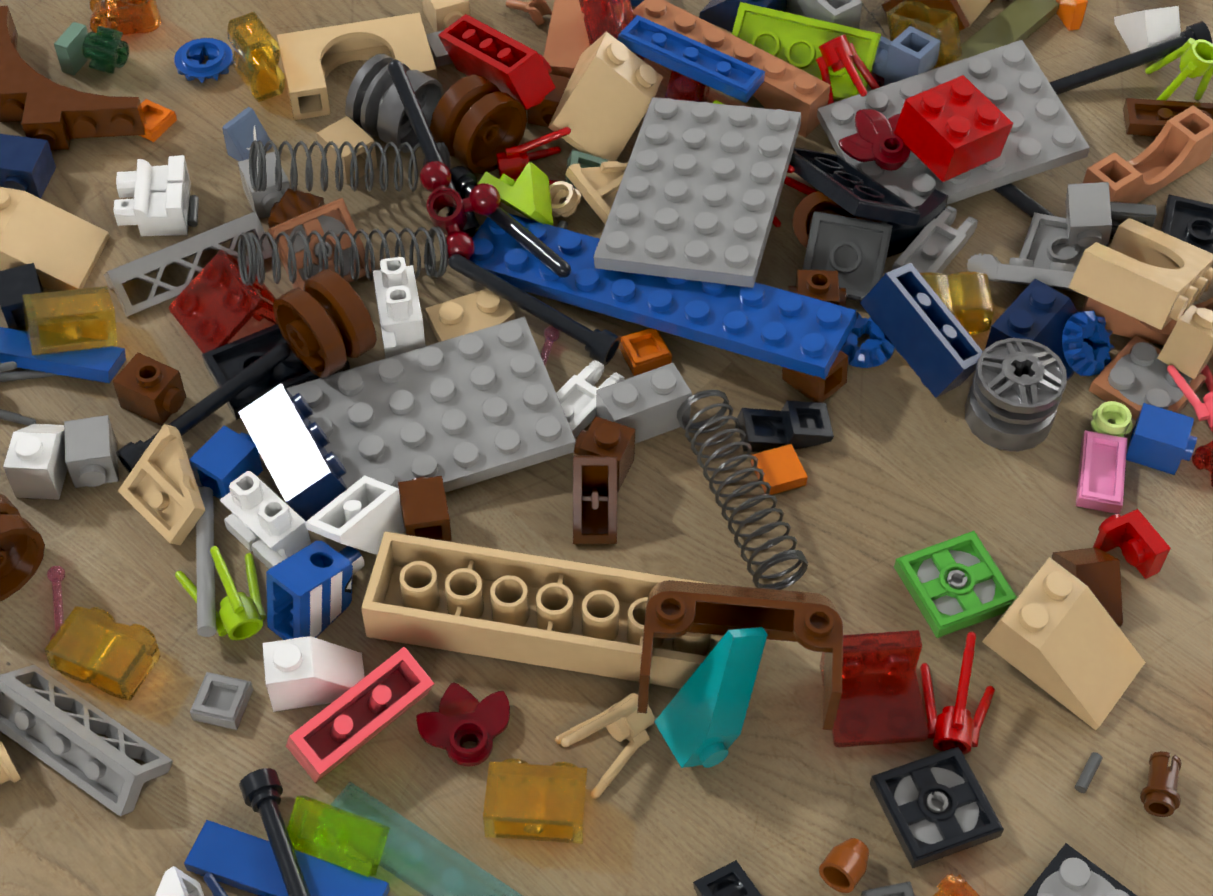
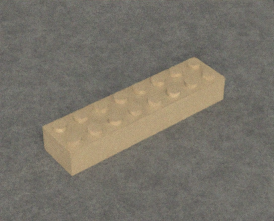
[361,531,724,689]

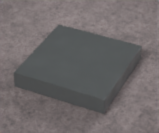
[802,211,893,302]

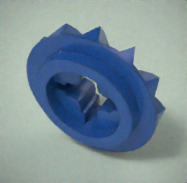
[174,38,234,84]
[1062,311,1115,377]
[841,312,895,368]

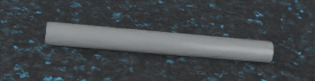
[196,486,216,637]

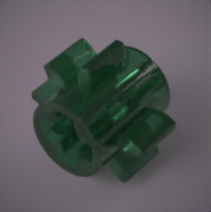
[82,26,129,74]

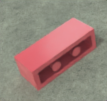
[286,646,435,784]

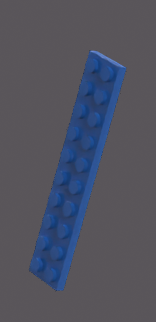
[469,214,856,379]

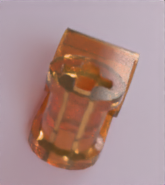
[90,0,162,38]

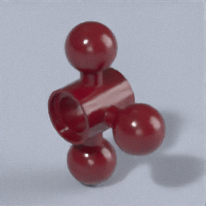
[420,161,501,260]

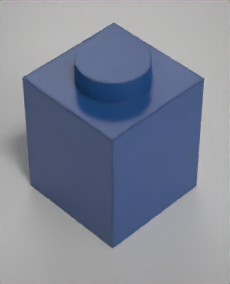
[1126,403,1197,475]
[189,425,263,499]

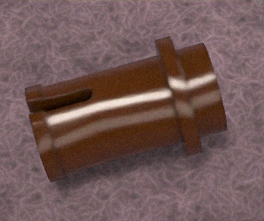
[1140,751,1182,817]

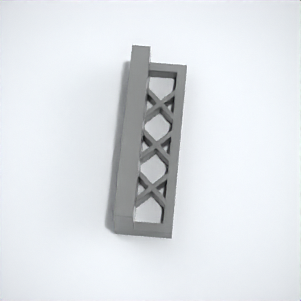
[104,211,273,317]
[0,665,173,817]

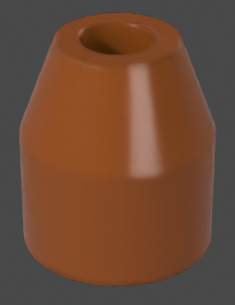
[819,838,869,893]

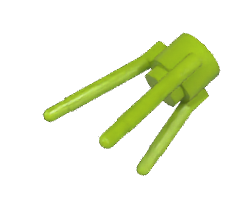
[1145,38,1213,100]
[175,546,267,640]

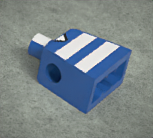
[266,541,365,640]

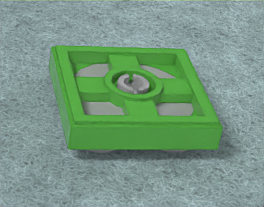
[894,531,1017,638]

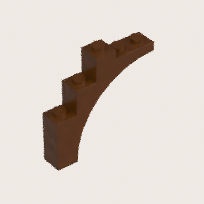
[0,6,147,150]

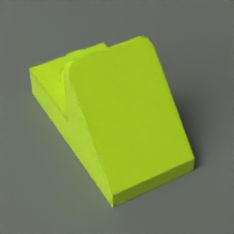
[478,162,553,226]

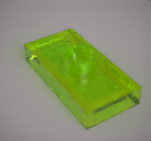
[287,795,390,877]

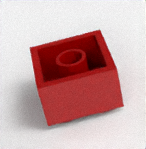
[894,75,1013,182]

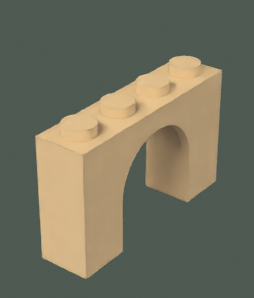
[277,12,437,121]
[1069,218,1213,330]

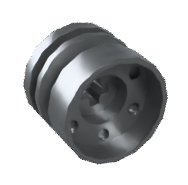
[345,54,444,153]
[965,338,1067,452]

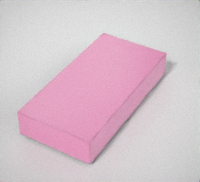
[1076,430,1128,514]

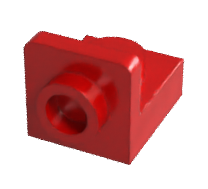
[1093,509,1171,579]

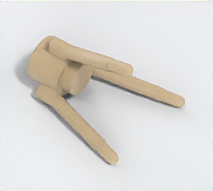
[555,693,654,799]

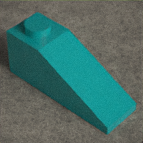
[654,627,768,768]

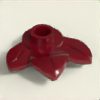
[838,109,911,171]
[416,682,510,767]

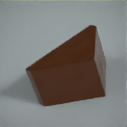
[573,455,617,544]
[1052,547,1123,627]

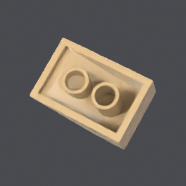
[548,31,663,161]
[0,187,110,294]
[982,557,1146,730]

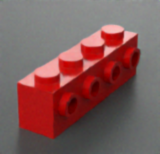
[438,14,556,110]

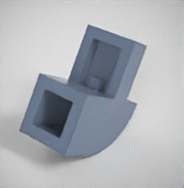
[872,26,941,86]

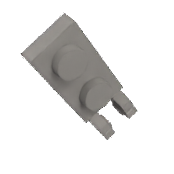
[892,206,978,286]
[966,253,1075,291]

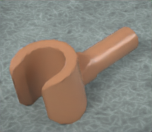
[506,0,552,25]

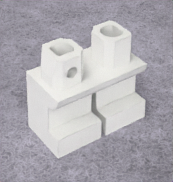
[113,155,191,236]
[373,257,425,358]
[220,471,311,569]

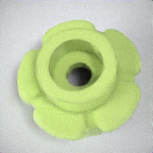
[1091,401,1133,437]

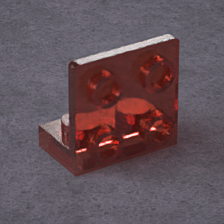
[169,250,277,353]
[820,630,929,747]

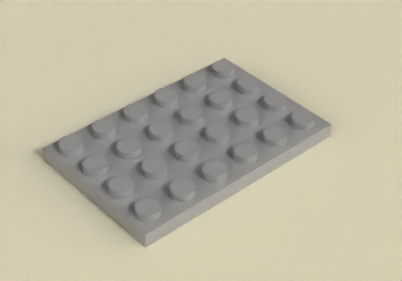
[817,40,1090,224]
[593,97,801,288]
[286,316,576,502]

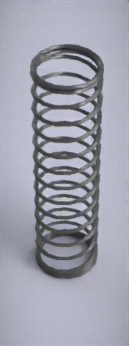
[249,140,451,192]
[238,227,448,286]
[677,390,808,590]

